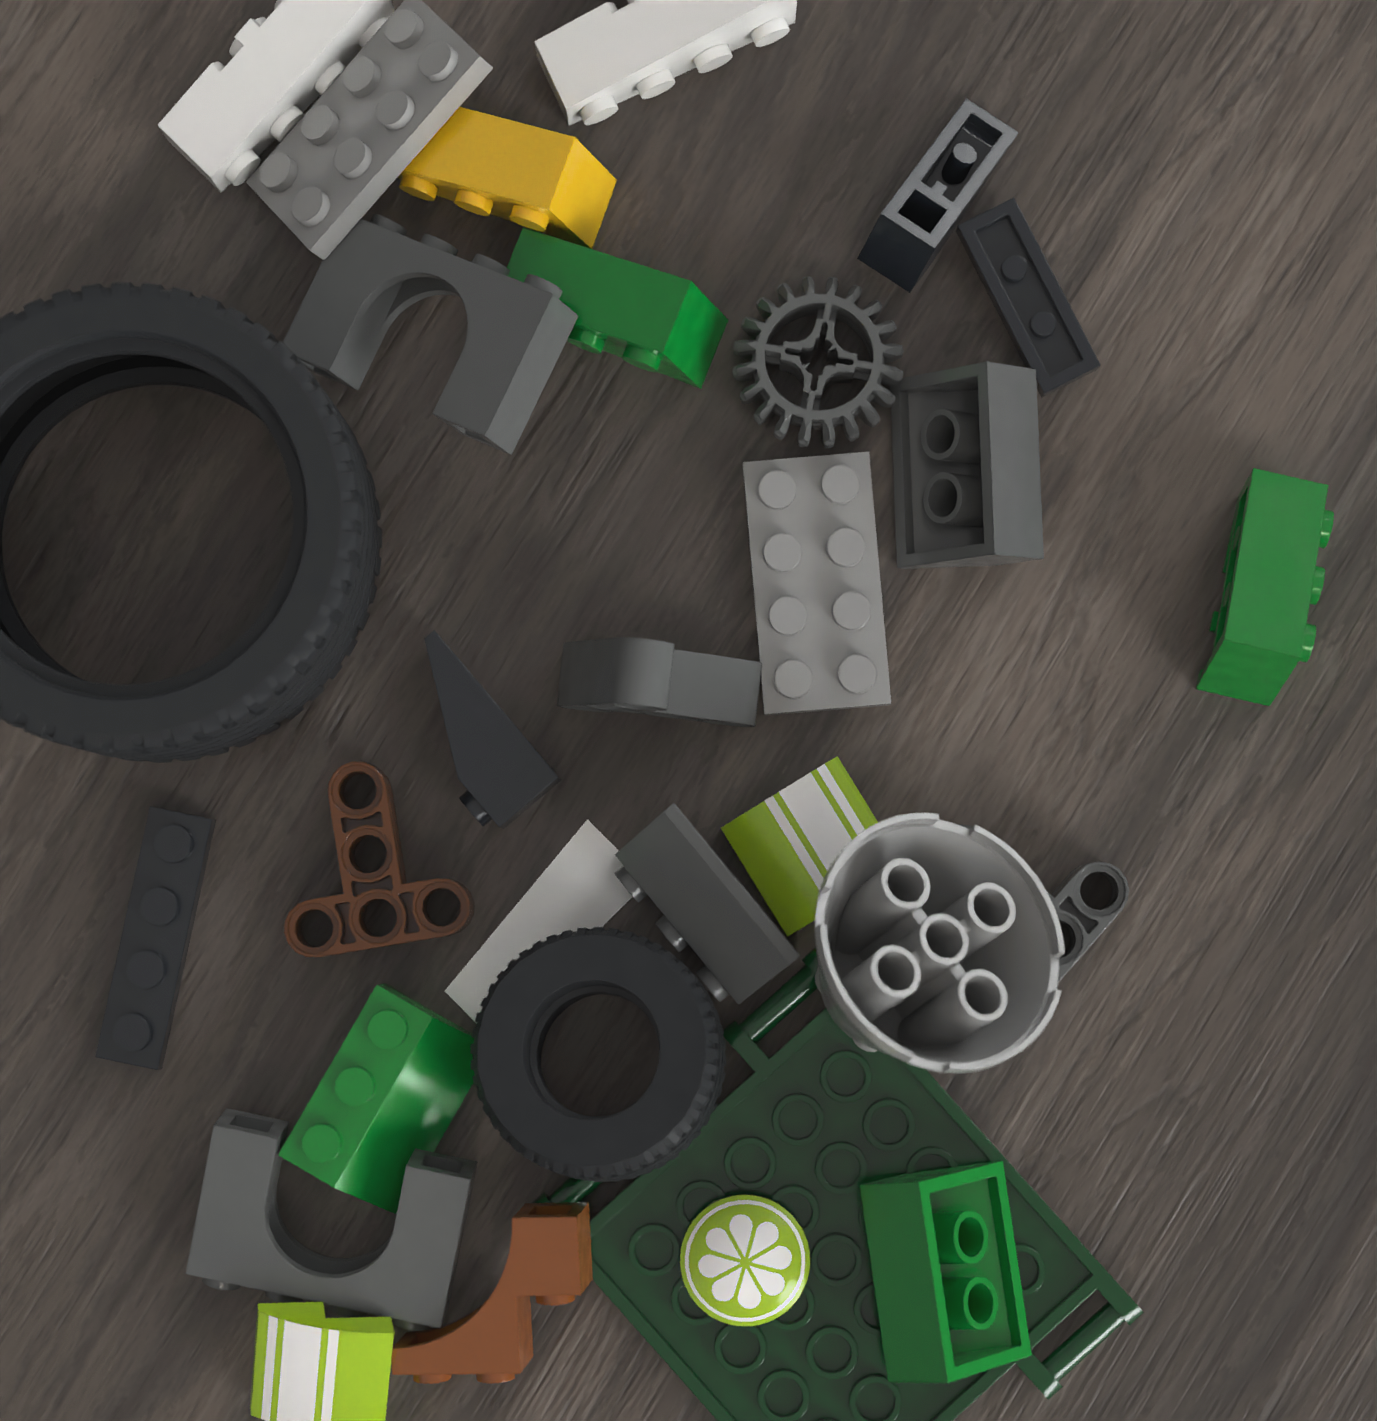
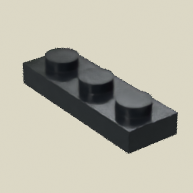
[956,198,1101,398]

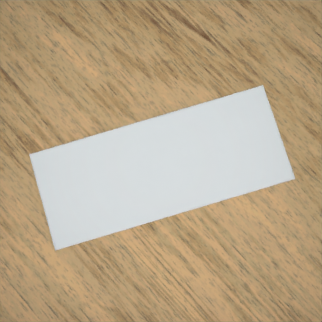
[444,819,633,1024]

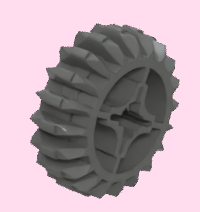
[733,276,904,448]

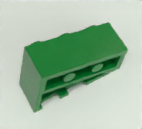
[507,227,728,389]

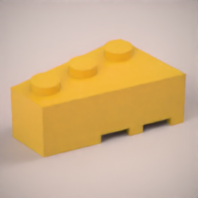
[398,107,617,249]

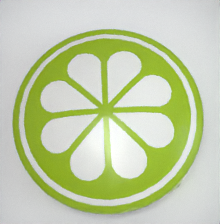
[680,1194,810,1326]

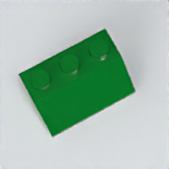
[278,983,475,1214]
[860,1161,1032,1383]

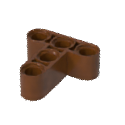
[284,762,475,957]

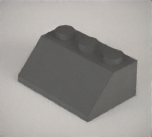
[890,361,1044,569]
[614,803,800,1005]

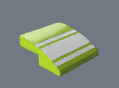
[721,756,878,937]
[250,1302,394,1421]

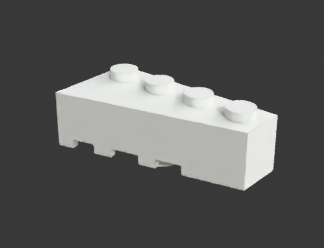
[158,0,395,192]
[534,0,797,125]

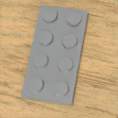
[246,0,493,260]
[743,452,891,716]

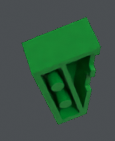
[1196,468,1334,706]

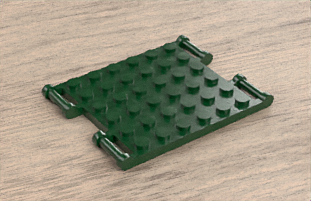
[532,947,1144,1421]

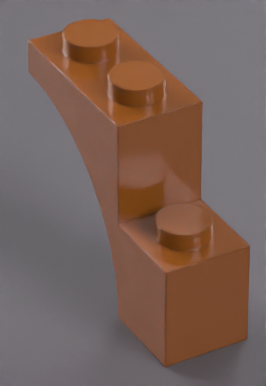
[391,1202,593,1384]

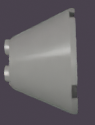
[815,813,1065,1073]

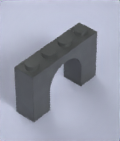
[283,214,578,455]
[186,1108,478,1331]

